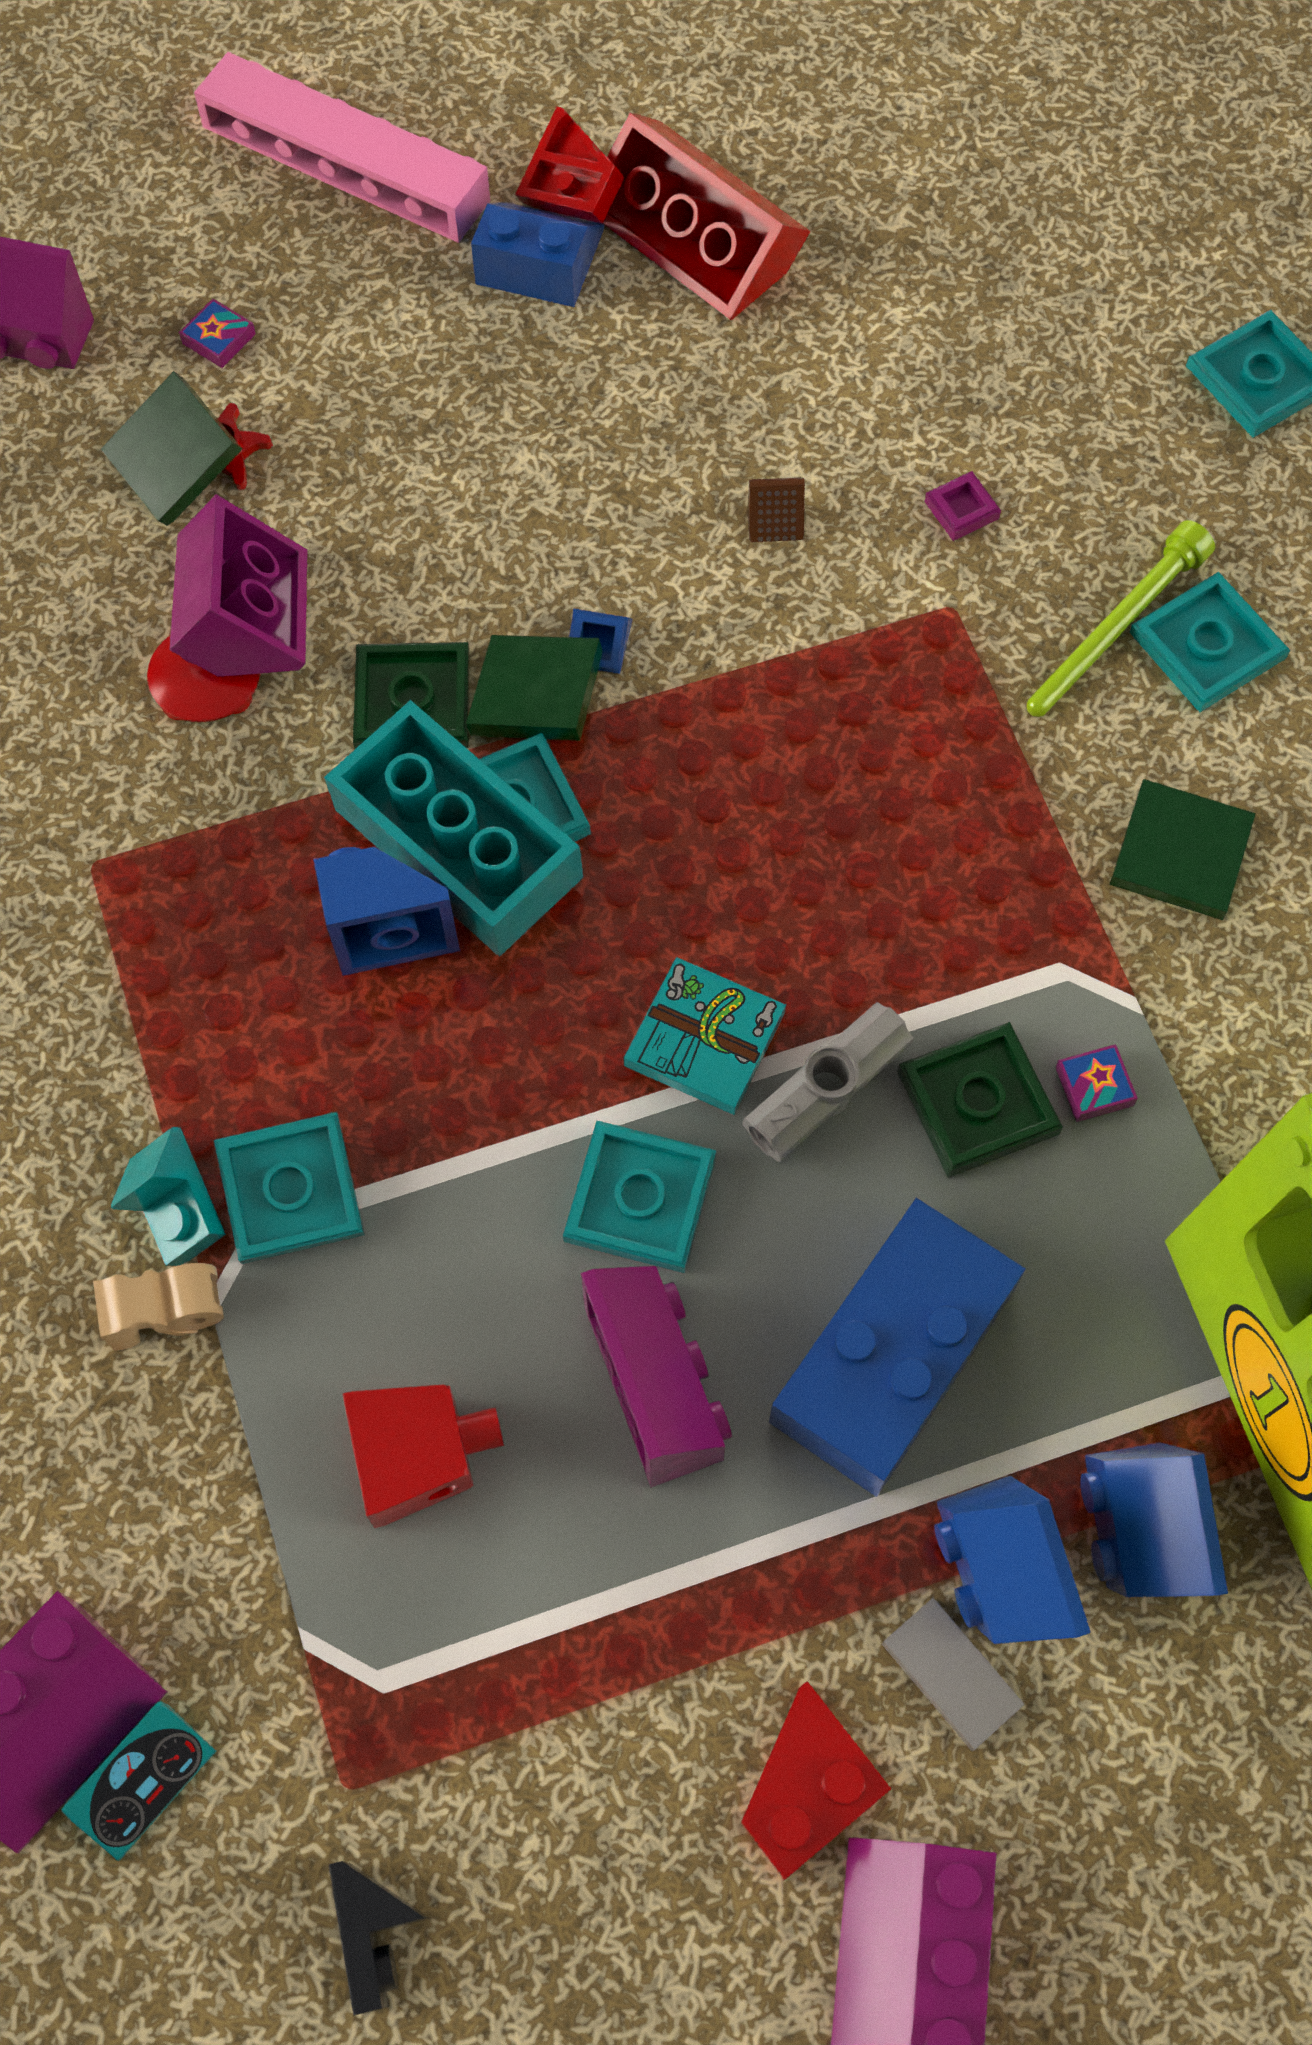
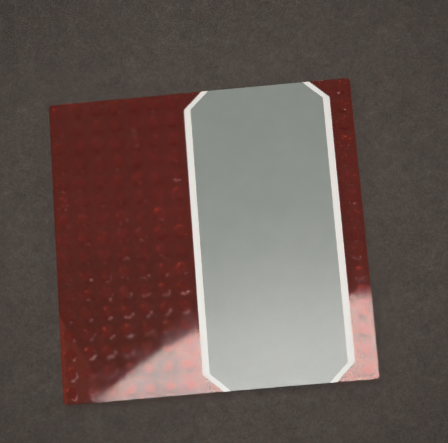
[91,607,1260,1790]

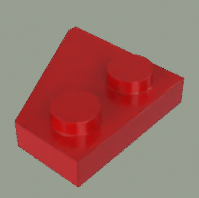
[515,106,625,224]
[741,1681,891,1880]

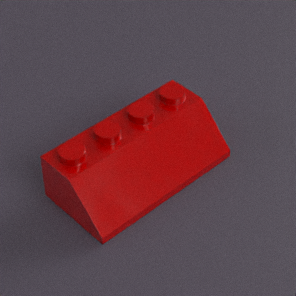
[603,112,811,320]

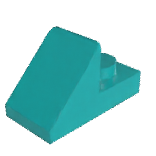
[111,1127,226,1266]

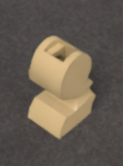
[93,1263,224,1351]

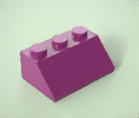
[0,237,94,369]
[169,494,307,677]
[581,1266,732,1488]
[0,1590,168,1854]
[831,1837,997,2045]

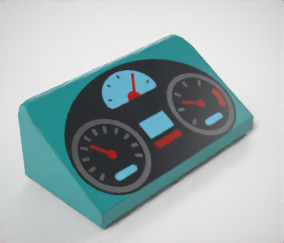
[61,1701,217,1861]

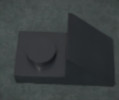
[328,1861,431,2016]

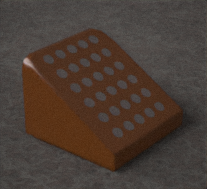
[747,477,805,542]

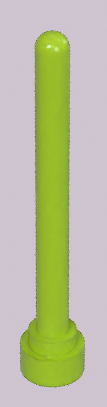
[1026,520,1215,717]

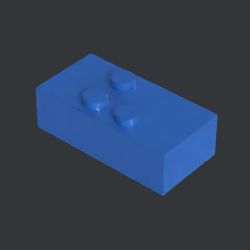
[769,1197,1026,1497]

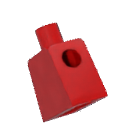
[342,1385,505,1528]

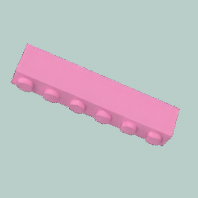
[194,52,490,243]

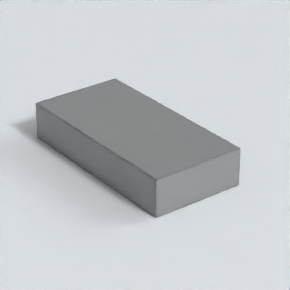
[882,1598,1025,1751]

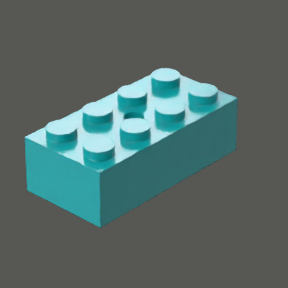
[324,700,584,957]

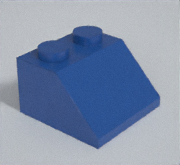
[471,202,604,307]
[313,847,460,976]
[1080,1443,1228,1597]
[934,1476,1091,1644]

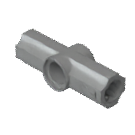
[743,1002,914,1162]

